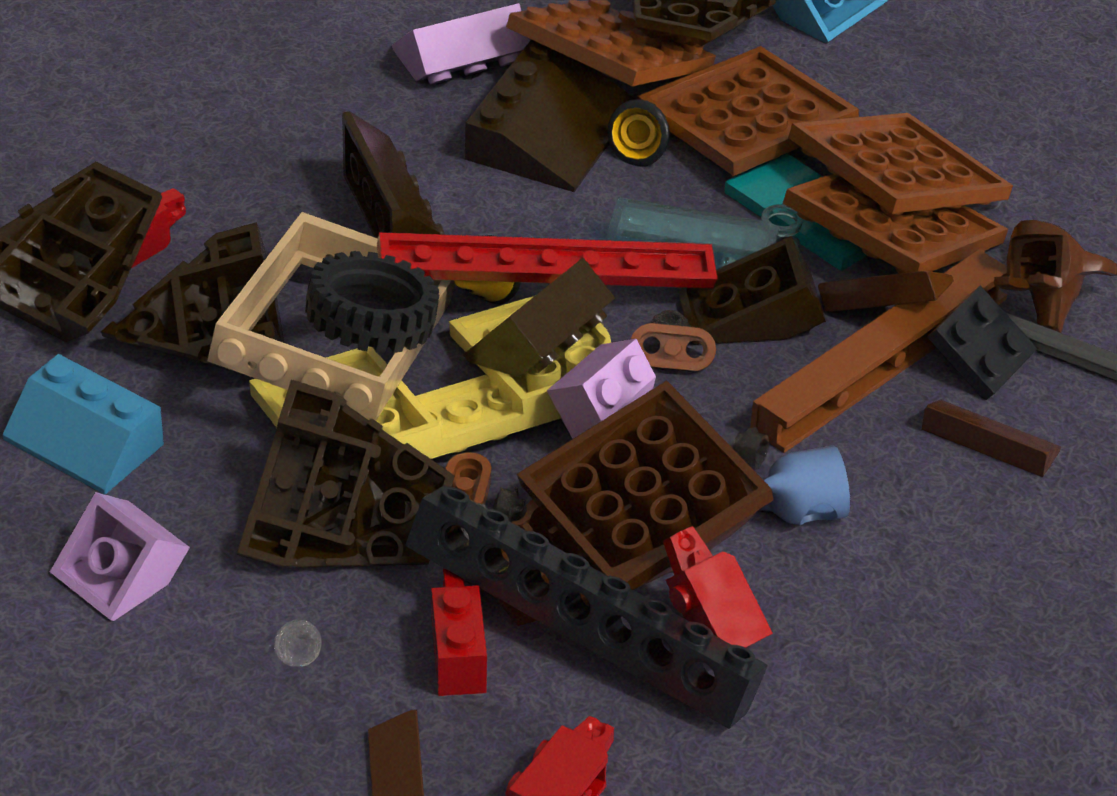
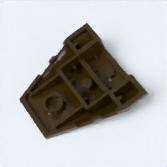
[0,161,162,342]

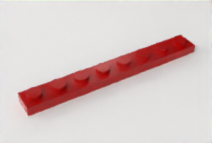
[377,232,717,288]

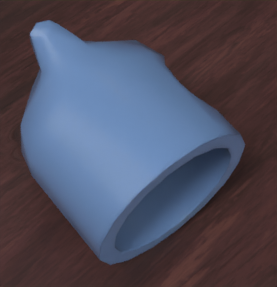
[759,445,850,525]

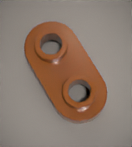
[631,323,716,371]
[446,452,491,507]

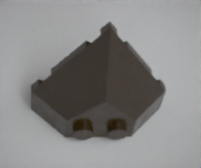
[100,222,284,369]

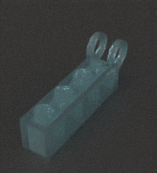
[607,197,803,270]

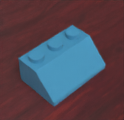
[772,0,888,43]
[3,354,164,494]

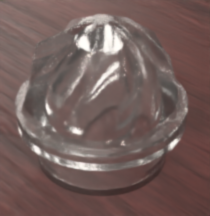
[274,620,322,667]

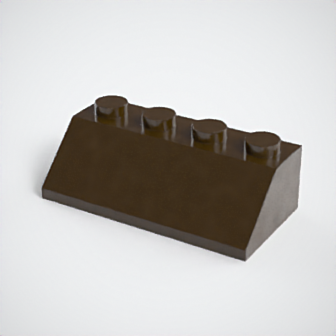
[342,111,445,239]

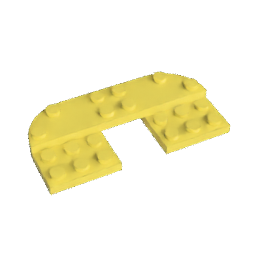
[249,295,611,459]

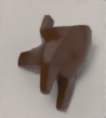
[994,220,1117,333]

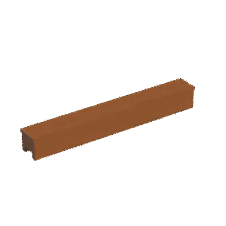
[750,248,1007,453]

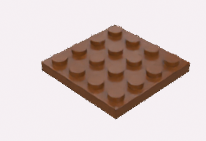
[506,0,716,86]
[637,46,859,176]
[788,113,1013,215]
[783,174,1008,274]

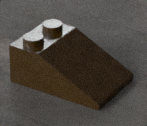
[677,236,826,345]

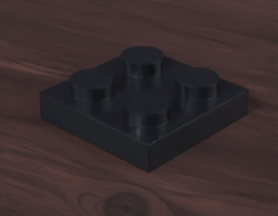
[927,285,1038,400]

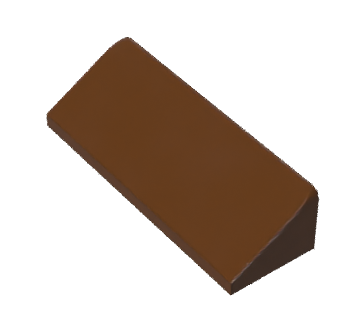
[818,271,954,312]
[921,400,1061,477]
[368,710,424,796]

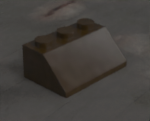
[463,258,615,377]

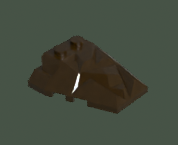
[632,0,777,46]
[237,380,455,568]

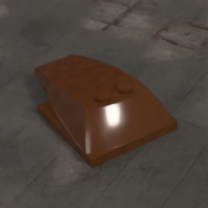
[492,380,774,626]

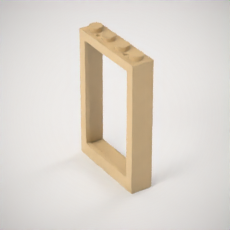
[207,212,455,421]

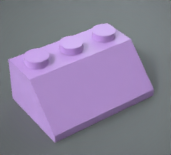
[392,3,530,85]

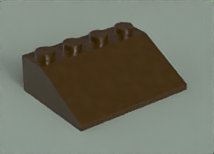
[465,39,635,192]

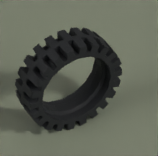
[305,251,440,353]

